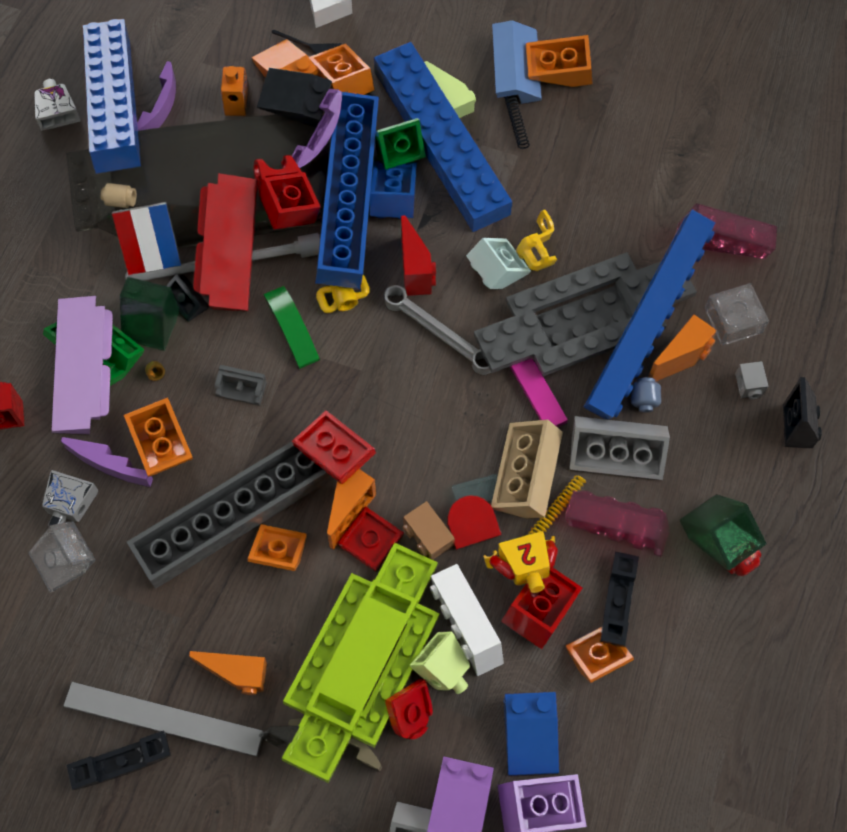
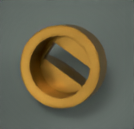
[145,361,165,381]

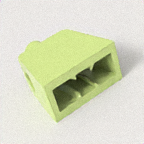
[410,632,470,694]

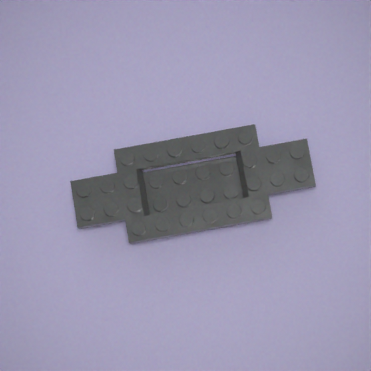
[474,252,697,376]

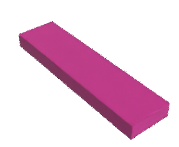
[510,358,568,427]

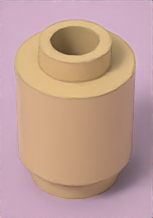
[101,183,137,208]

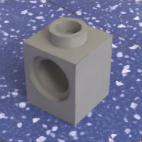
[735,361,769,399]

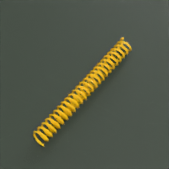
[525,475,586,536]

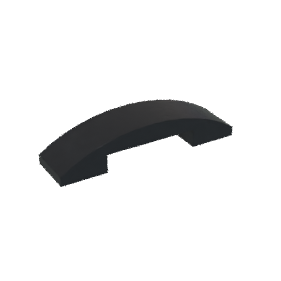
[600,551,639,647]
[66,730,171,790]

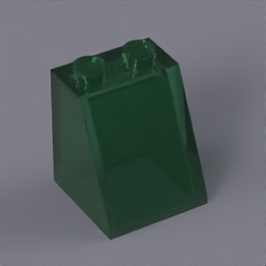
[119,276,180,351]
[680,494,767,571]

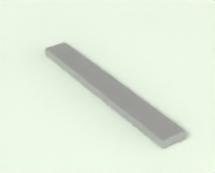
[64,682,264,757]

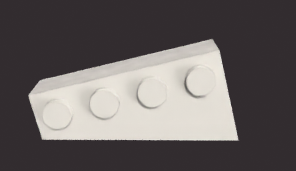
[310,0,352,28]
[430,564,504,676]

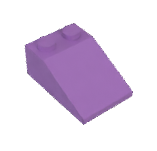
[427,756,494,832]
[497,774,587,832]

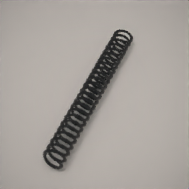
[504,95,530,149]

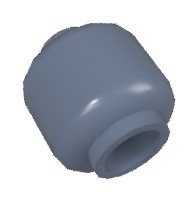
[631,377,661,413]

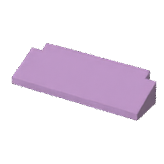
[52,296,113,434]

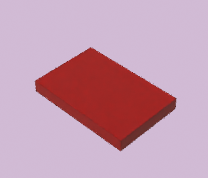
[292,411,376,484]

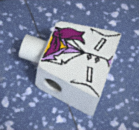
[35,79,80,131]

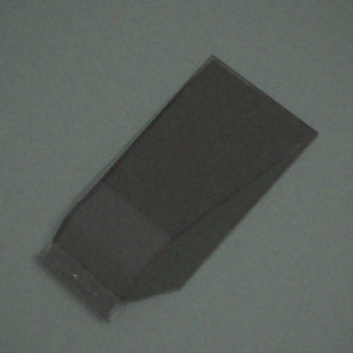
[66,112,330,249]

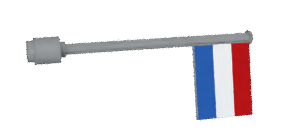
[112,202,321,285]

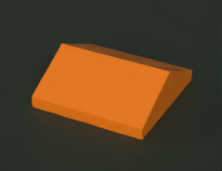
[248,524,307,571]
[566,627,634,683]

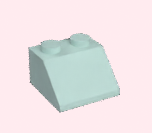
[466,238,531,289]

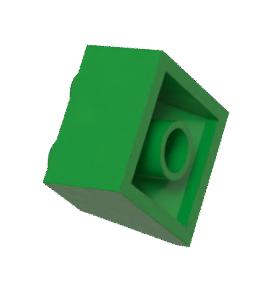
[375,118,426,170]

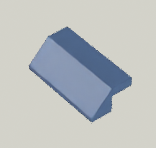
[492,20,542,104]

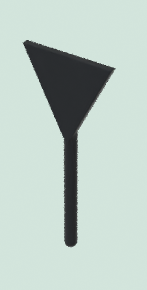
[272,30,342,54]

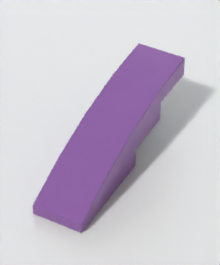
[61,437,153,487]

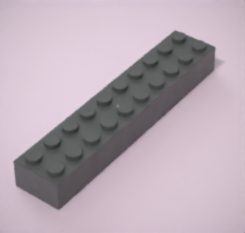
[127,442,334,589]

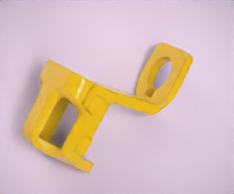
[516,210,557,271]

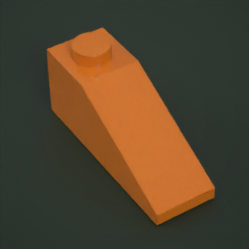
[189,651,267,695]

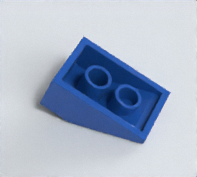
[370,161,417,219]
[503,692,559,776]

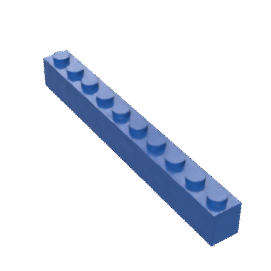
[584,209,715,420]

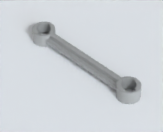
[385,285,491,375]

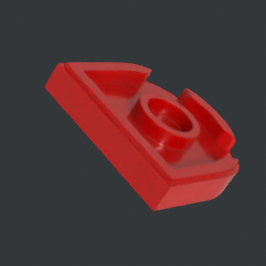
[447,495,502,549]
[385,679,433,739]

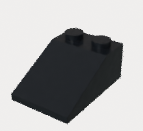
[257,68,332,128]
[783,377,822,448]

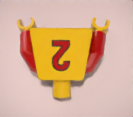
[483,531,558,593]

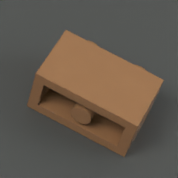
[402,501,455,560]

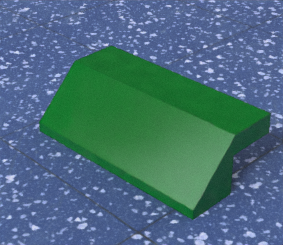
[43,322,144,386]

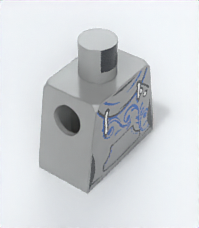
[42,470,98,531]

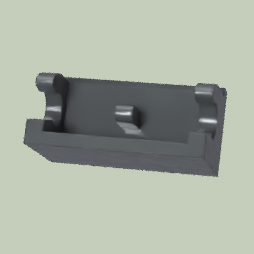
[215,365,267,406]

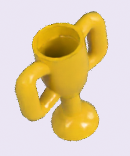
[316,275,370,313]

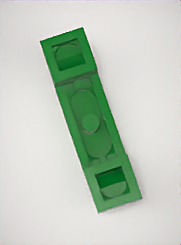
[263,286,320,369]

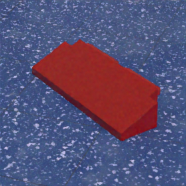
[193,173,258,311]

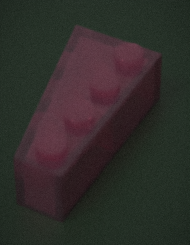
[677,203,777,259]
[565,490,670,557]

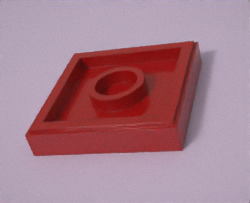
[337,506,404,572]

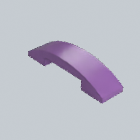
[137,61,176,141]
[292,89,342,168]

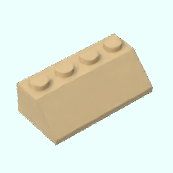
[491,420,563,518]

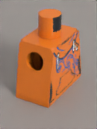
[221,66,248,116]

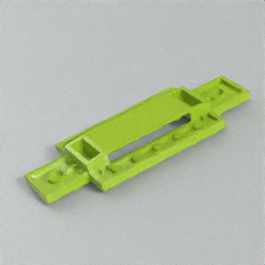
[282,543,440,783]

